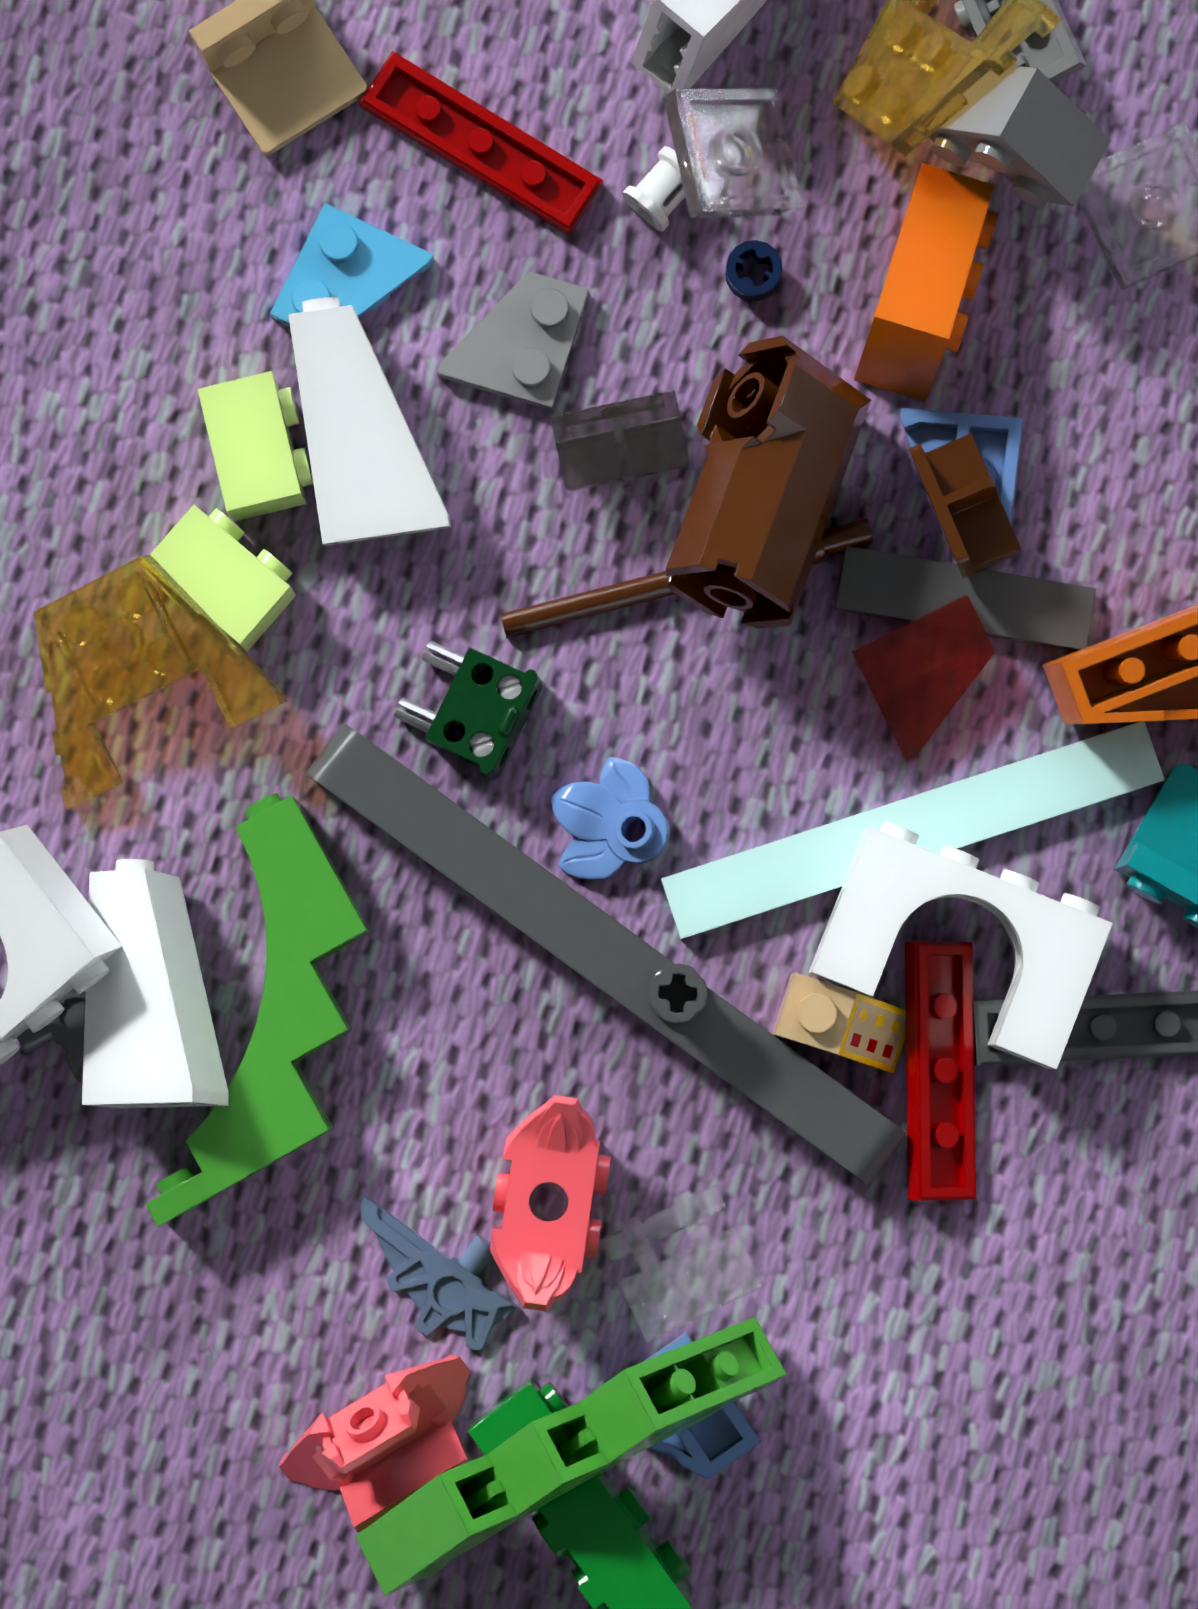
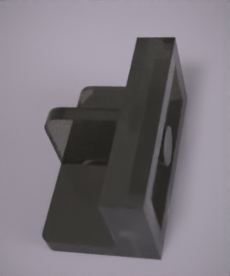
[550,390,690,491]

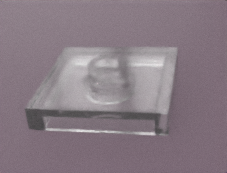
[663,89,804,219]
[1078,122,1198,291]

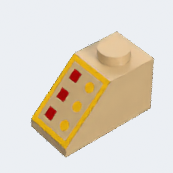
[772,972,906,1074]

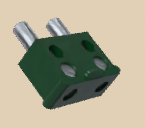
[394,641,543,780]

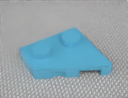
[270,203,434,327]

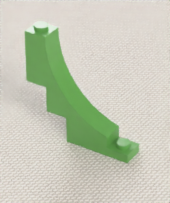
[145,793,371,1227]
[355,1317,787,1596]

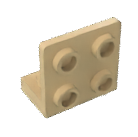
[188,0,368,156]

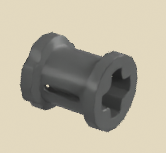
[648,963,708,1023]

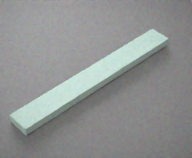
[661,721,1165,940]

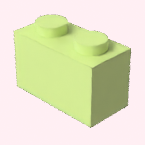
[197,371,313,522]
[144,504,296,652]

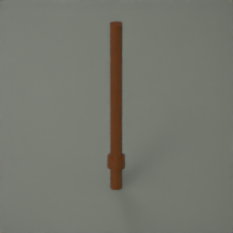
[500,518,873,638]

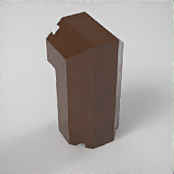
[666,336,871,629]

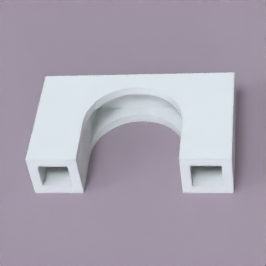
[808,822,1113,1069]
[0,825,122,1065]

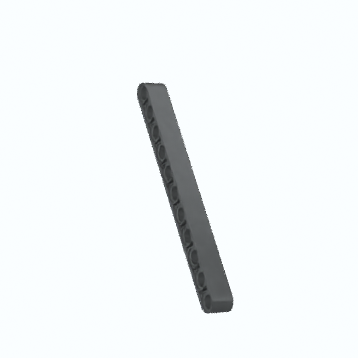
[305,723,906,1186]

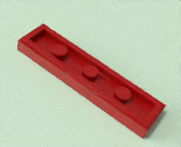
[359,51,603,236]
[905,941,976,1201]

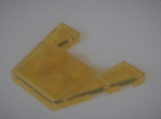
[832,0,1061,157]
[34,555,287,810]

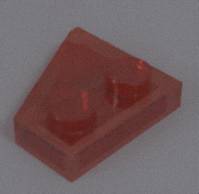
[851,594,995,762]

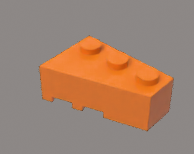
[854,163,999,402]
[1043,604,1198,724]

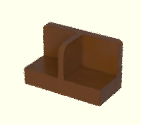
[909,433,1022,578]

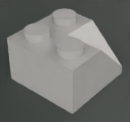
[915,58,1111,208]

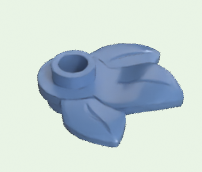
[551,757,670,880]

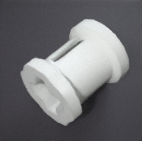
[622,146,705,232]

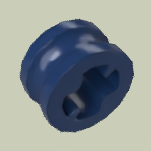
[725,240,783,302]

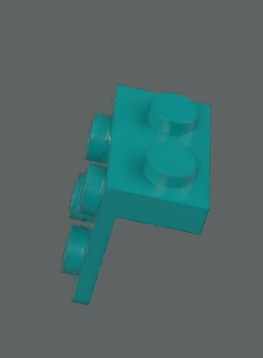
[1114,764,1198,928]

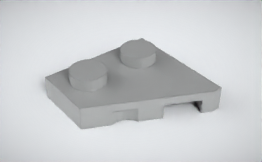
[436,271,589,411]

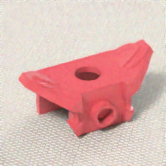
[490,1095,611,1312]
[279,1354,470,1533]

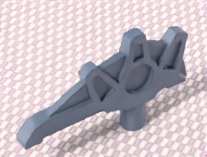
[360,1195,518,1350]

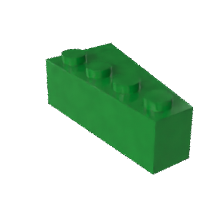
[467,1377,692,1609]

